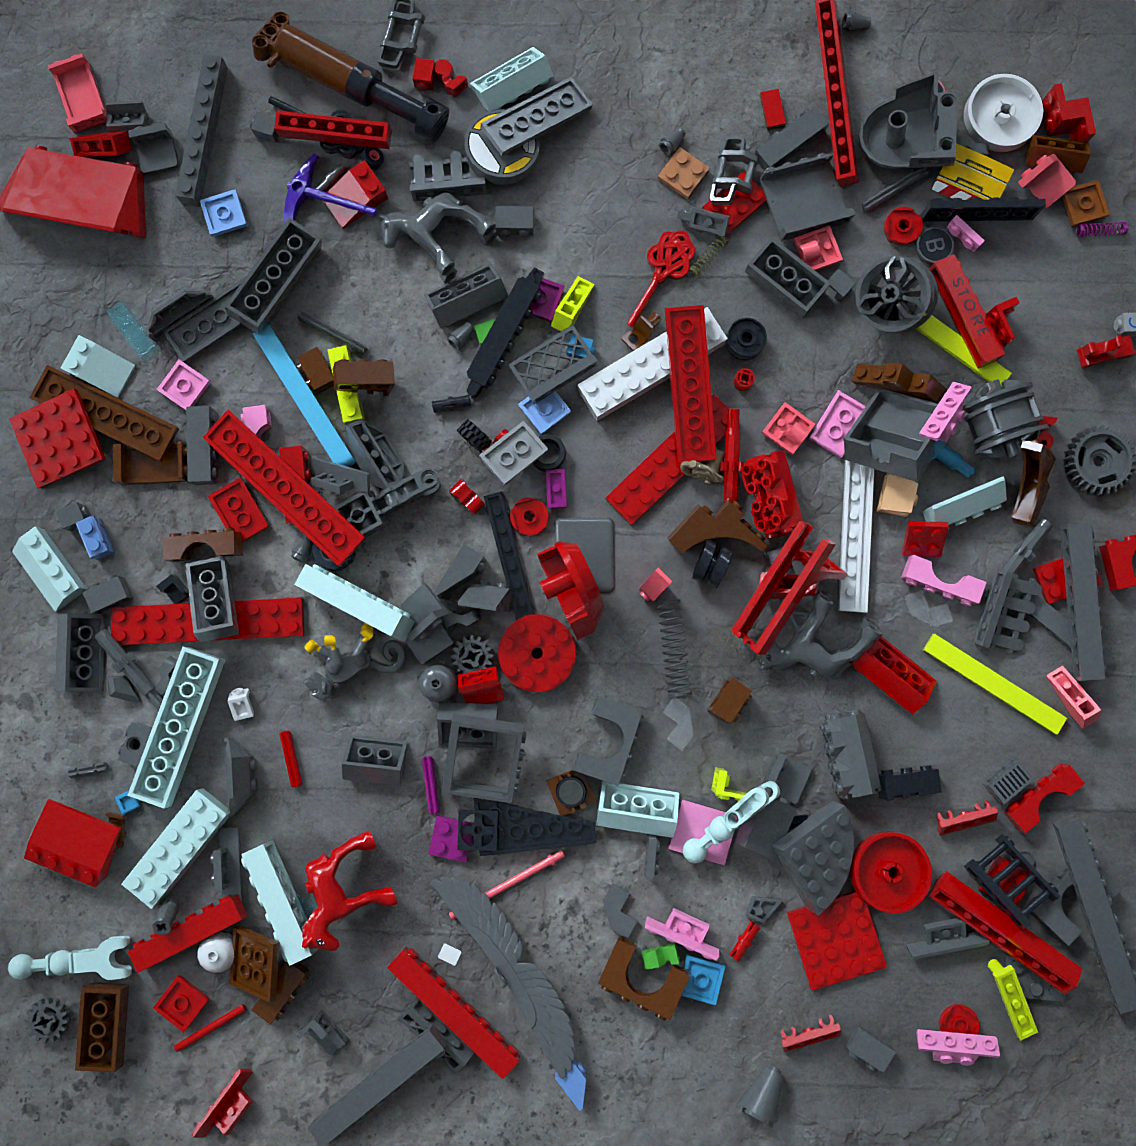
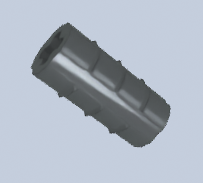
[152,896,180,935]

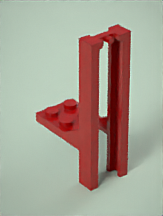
[731,521,848,655]

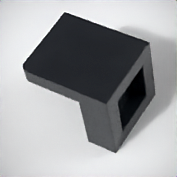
[156,574,189,604]

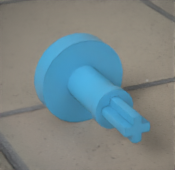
[931,440,975,478]

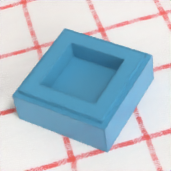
[115,791,142,815]

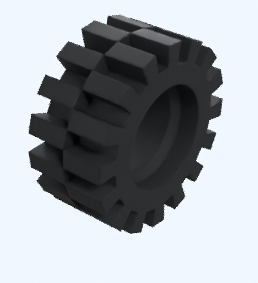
[457,419,492,453]

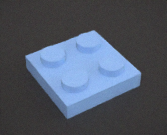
[200,189,248,237]
[518,392,571,435]

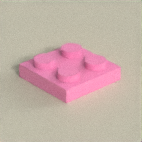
[156,360,211,410]

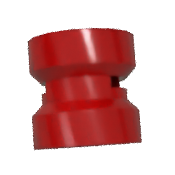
[734,368,755,391]

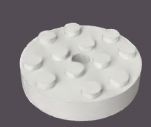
[964,74,1043,152]

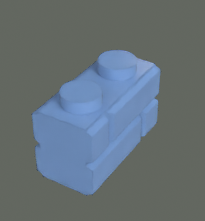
[76,516,115,560]

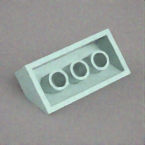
[470,47,554,111]
[922,476,1007,526]
[12,527,88,612]
[596,781,679,838]

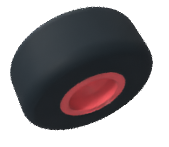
[361,147,384,169]

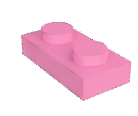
[947,215,985,252]

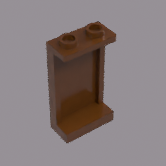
[113,441,188,485]

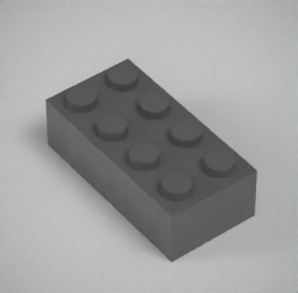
[745,236,831,318]
[186,556,239,643]

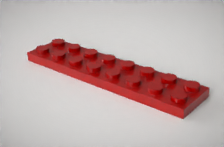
[665,305,717,463]
[605,394,740,526]

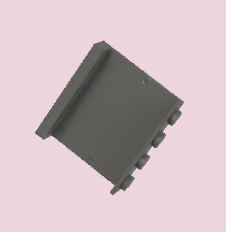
[759,153,855,241]

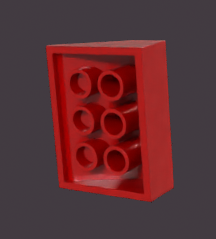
[24,799,121,888]

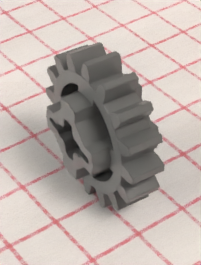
[451,635,494,673]
[24,997,71,1043]

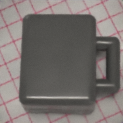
[554,517,615,593]

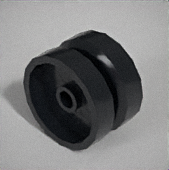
[692,539,733,589]

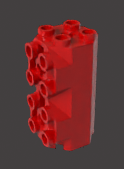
[741,451,803,539]

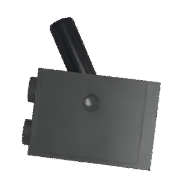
[735,790,808,860]

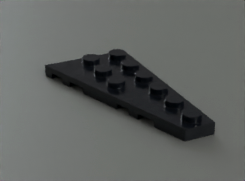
[473,798,597,856]

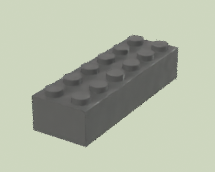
[225,218,322,335]

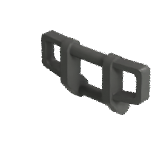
[377,0,425,69]
[710,136,759,205]

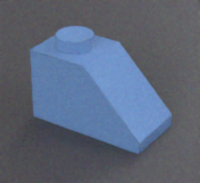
[555,1058,587,1111]

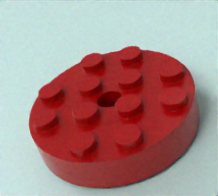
[498,614,576,692]
[850,831,932,913]

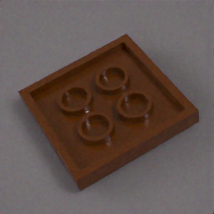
[230,925,280,1003]

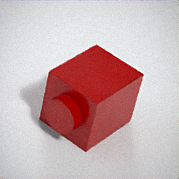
[412,58,435,91]

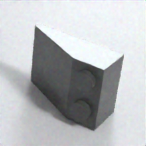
[433,544,487,599]
[458,580,514,612]

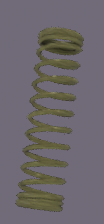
[689,235,729,277]

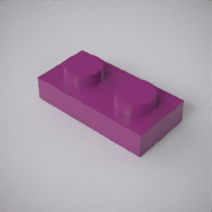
[546,469,567,509]

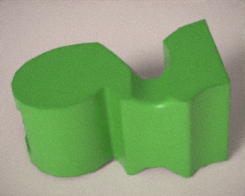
[641,943,681,969]

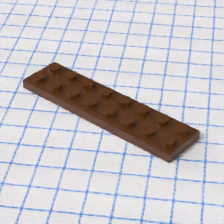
[30,365,180,462]

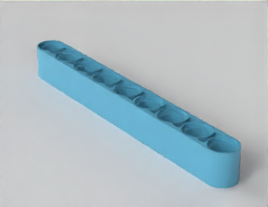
[253,323,357,467]

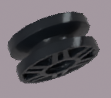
[726,317,767,361]

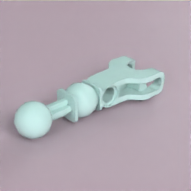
[683,781,780,863]
[8,936,132,980]

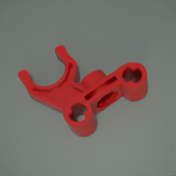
[1076,335,1136,368]

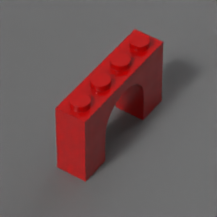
[1099,534,1136,591]

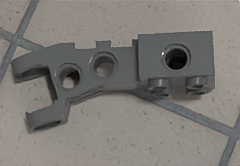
[334,468,440,538]

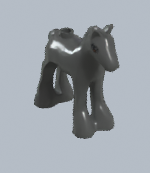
[377,192,498,284]
[759,587,883,679]

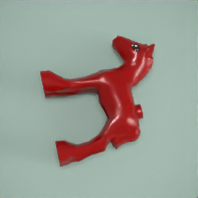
[302,831,397,951]

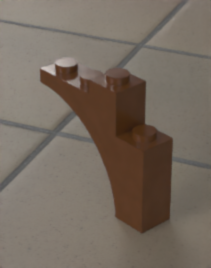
[852,363,948,404]
[1011,440,1056,528]
[667,499,767,553]

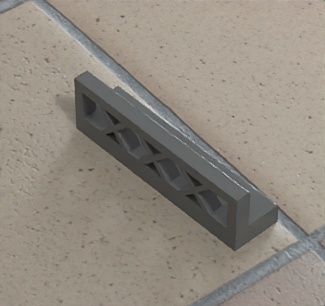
[398,997,475,1073]

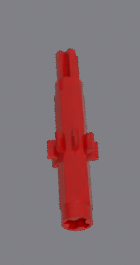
[720,409,744,503]

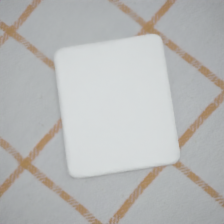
[438,944,461,966]

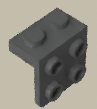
[128,122,178,174]
[400,584,449,641]

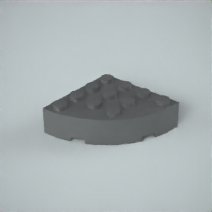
[772,800,854,916]

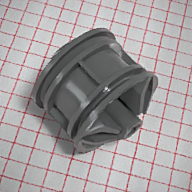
[856,256,938,332]
[963,379,1049,459]

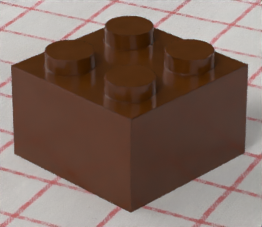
[707,677,752,724]

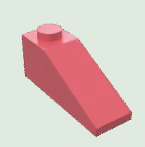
[639,568,672,603]
[1046,666,1101,729]

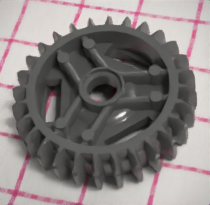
[1063,425,1136,496]

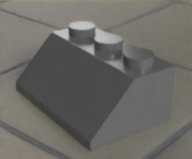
[437,703,498,748]
[342,735,407,786]

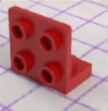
[987,296,1020,348]
[458,666,504,704]

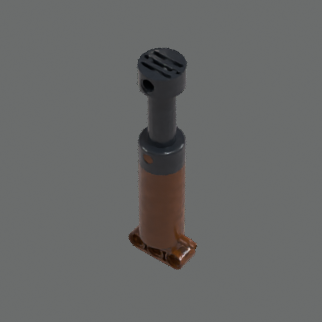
[252,11,449,142]

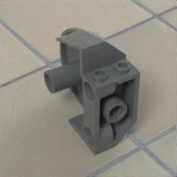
[859,71,958,169]

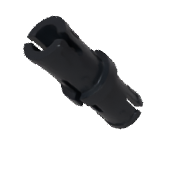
[432,394,471,413]

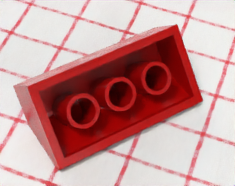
[852,637,937,715]

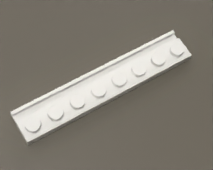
[838,460,874,613]

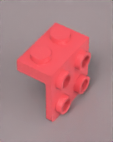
[1018,154,1076,208]

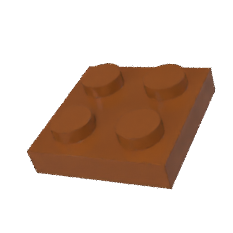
[1061,180,1110,227]

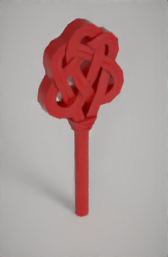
[627,230,695,328]

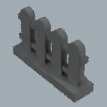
[409,151,487,201]
[974,569,1042,653]

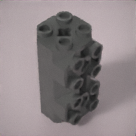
[820,709,882,798]

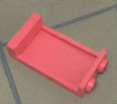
[48,54,108,134]

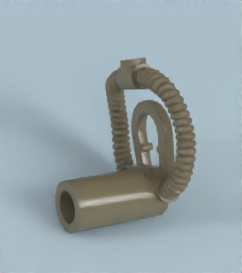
[681,449,725,485]

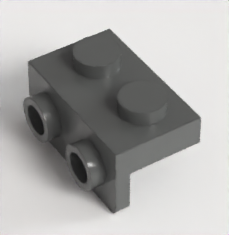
[105,100,148,132]

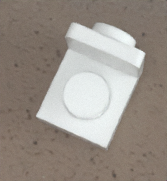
[227,688,254,721]

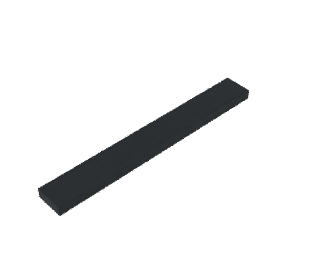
[484,491,534,620]

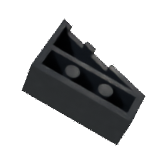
[878,765,942,801]

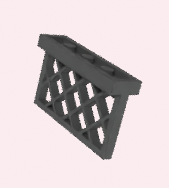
[508,325,597,405]

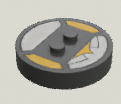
[465,109,540,185]

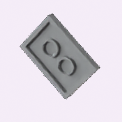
[479,420,548,486]

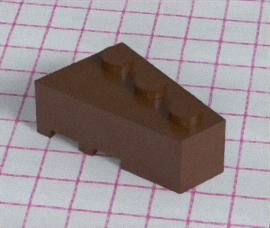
[333,359,395,396]

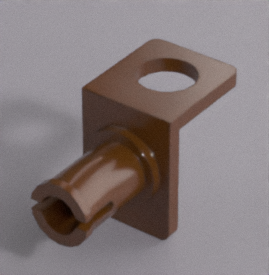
[621,312,662,351]

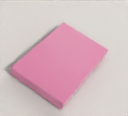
[809,390,866,458]

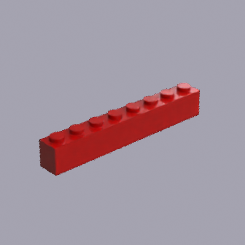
[929,871,1082,994]
[387,947,520,1079]

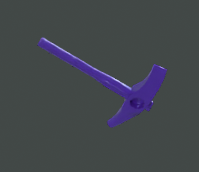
[283,153,378,222]

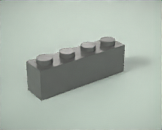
[755,106,829,170]
[186,406,219,485]

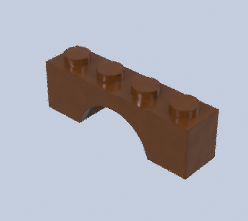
[162,528,243,562]

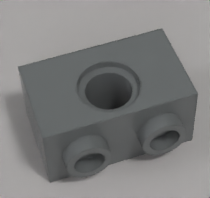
[118,722,153,767]

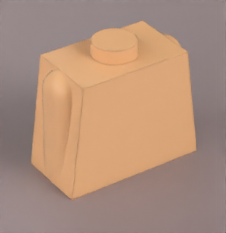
[876,473,918,517]

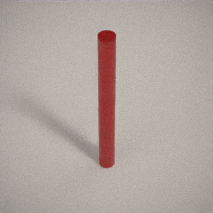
[174,1004,247,1052]

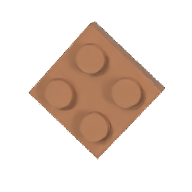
[658,147,710,200]

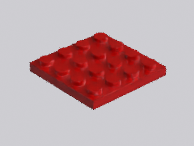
[9,388,106,489]
[786,891,887,990]

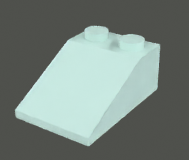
[61,335,136,398]

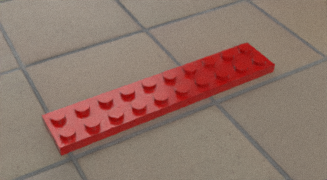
[202,409,366,566]
[111,597,304,645]

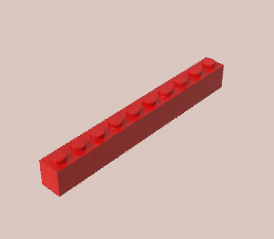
[815,0,859,187]

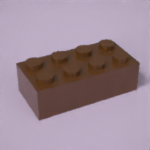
[75,983,129,1072]

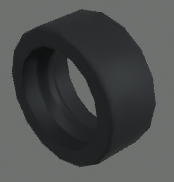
[533,434,566,472]

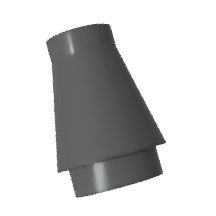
[842,11,871,31]
[659,127,685,155]
[447,322,474,350]
[291,535,313,563]

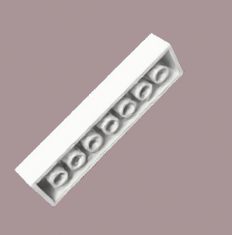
[577,307,727,421]

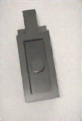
[677,207,731,236]

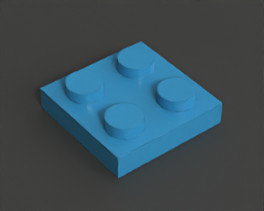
[681,954,725,1005]

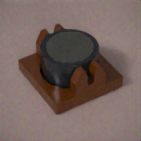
[546,770,597,816]

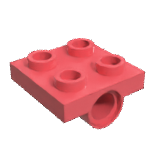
[793,225,843,271]
[762,402,815,455]

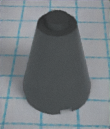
[736,1065,783,1128]

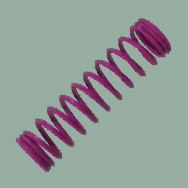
[1076,222,1129,237]

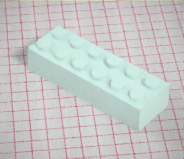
[294,564,415,642]
[121,788,229,909]
[241,840,318,965]

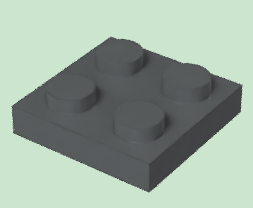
[644,834,660,880]

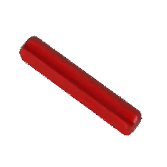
[279,730,302,788]

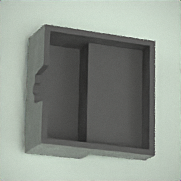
[844,388,938,482]

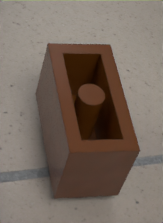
[297,347,334,394]

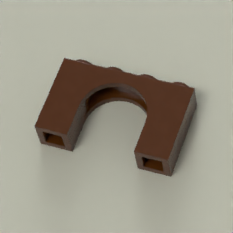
[598,937,691,1021]

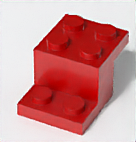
[1042,83,1096,143]

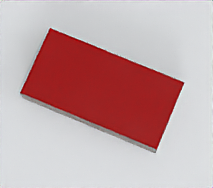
[760,89,786,130]

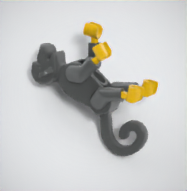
[303,623,405,700]

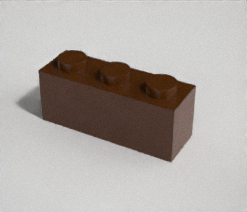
[1025,135,1091,173]
[251,961,309,1024]

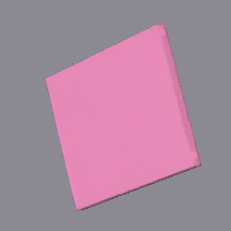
[668,800,738,866]

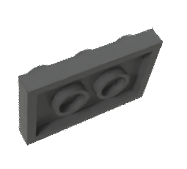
[1004,954,1065,1002]

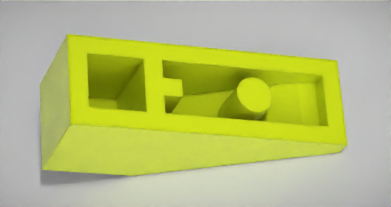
[551,276,595,332]

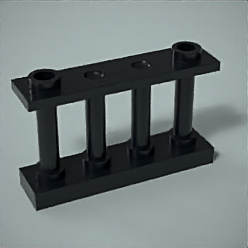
[964,834,1061,930]

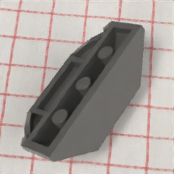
[146,287,214,342]
[346,419,405,490]
[224,737,258,817]

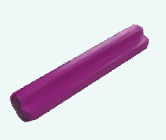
[422,756,440,814]

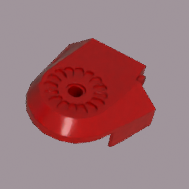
[537,541,604,640]

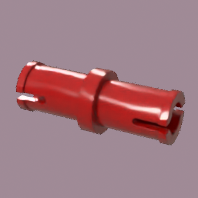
[729,921,761,962]

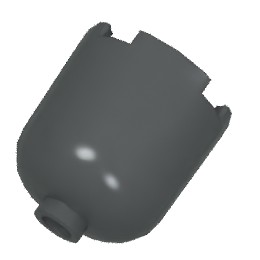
[419,665,458,703]

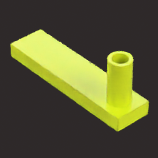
[988,959,1038,1041]

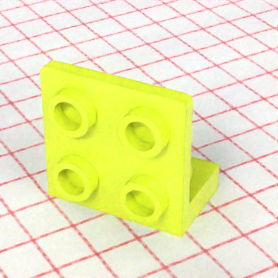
[711,767,747,802]

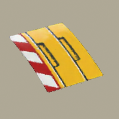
[932,143,1014,200]

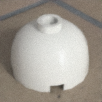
[197,931,234,973]

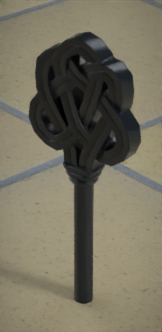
[268,96,365,159]

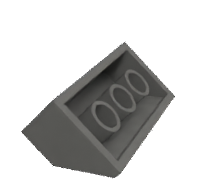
[424,263,508,329]
[55,613,105,692]

